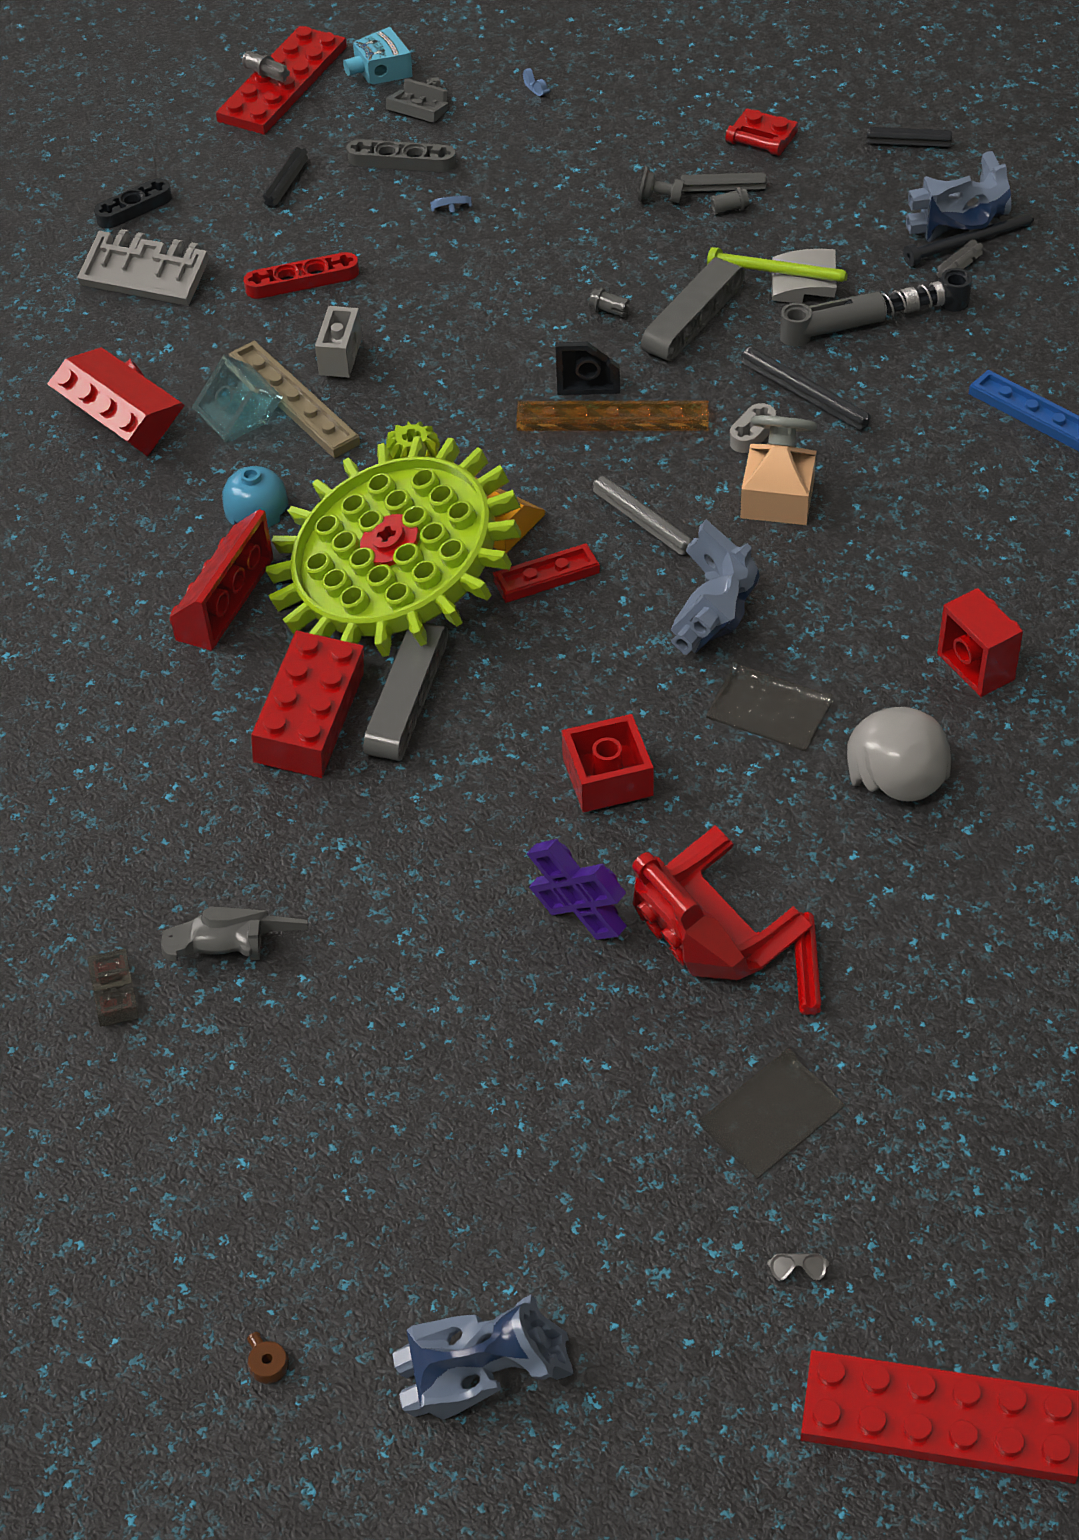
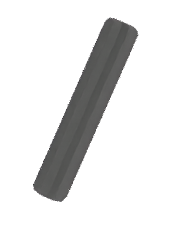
[681,172,767,192]

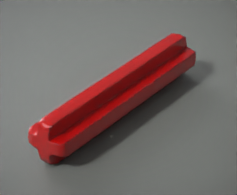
[794,912,821,1015]

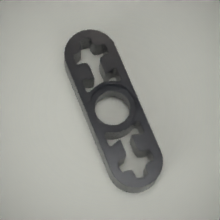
[94,178,172,229]

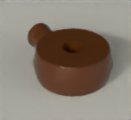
[247,1332,289,1384]

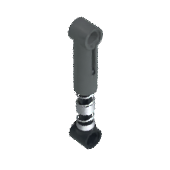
[780,268,972,347]

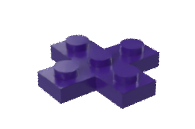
[527,839,627,940]

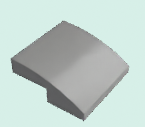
[772,249,837,303]

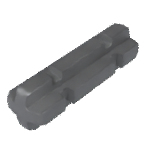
[937,240,983,278]

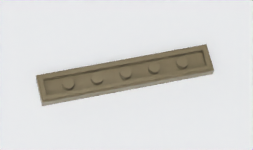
[229,341,361,458]

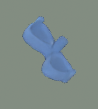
[523,68,550,96]
[430,195,472,212]

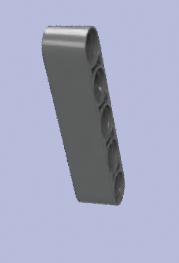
[641,257,745,361]
[363,623,448,761]

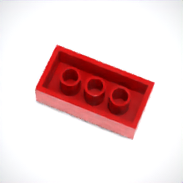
[251,630,364,778]

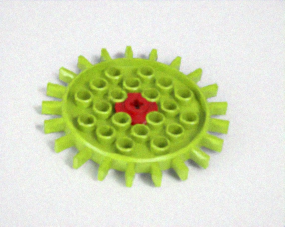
[266,436,521,657]

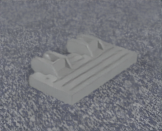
[77,229,210,306]

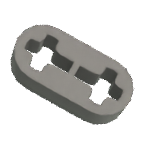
[730,403,776,453]

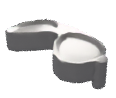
[767,1253,829,1280]

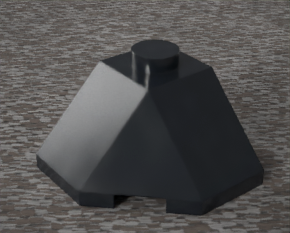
[555,341,620,395]

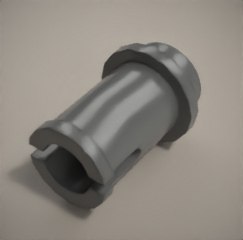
[710,187,749,215]
[589,287,630,318]

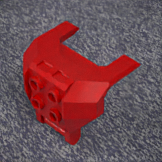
[632,825,813,980]

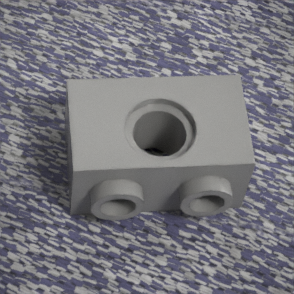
[315,306,362,377]

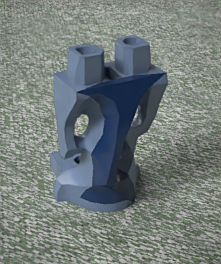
[906,151,1011,242]
[671,519,760,655]
[392,1295,574,1420]

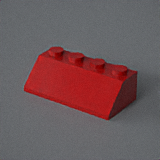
[47,347,185,457]
[170,509,274,651]

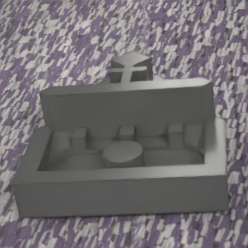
[386,77,448,123]

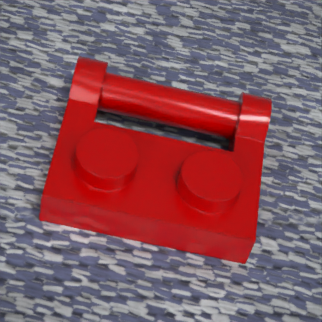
[725,108,798,156]

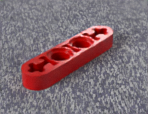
[244,252,359,299]

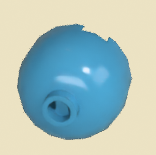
[222,466,289,528]

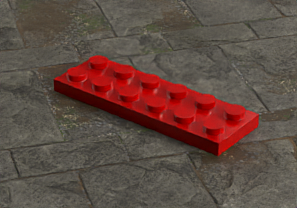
[216,26,347,135]
[800,1350,1079,1484]

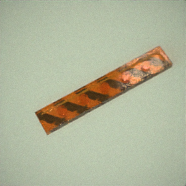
[516,401,709,431]

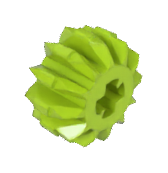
[386,421,440,459]

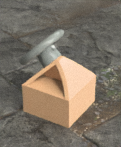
[740,415,818,525]

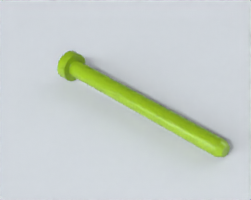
[707,247,848,282]

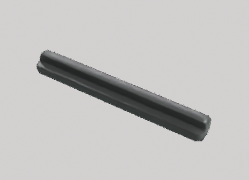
[593,476,693,555]

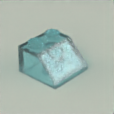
[192,355,283,442]

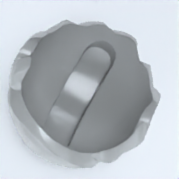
[847,707,951,801]

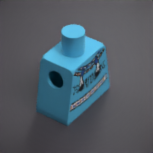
[343,27,413,85]

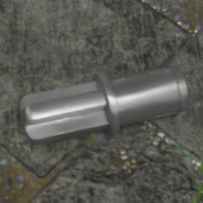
[242,51,290,82]

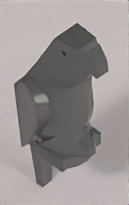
[161,906,308,962]

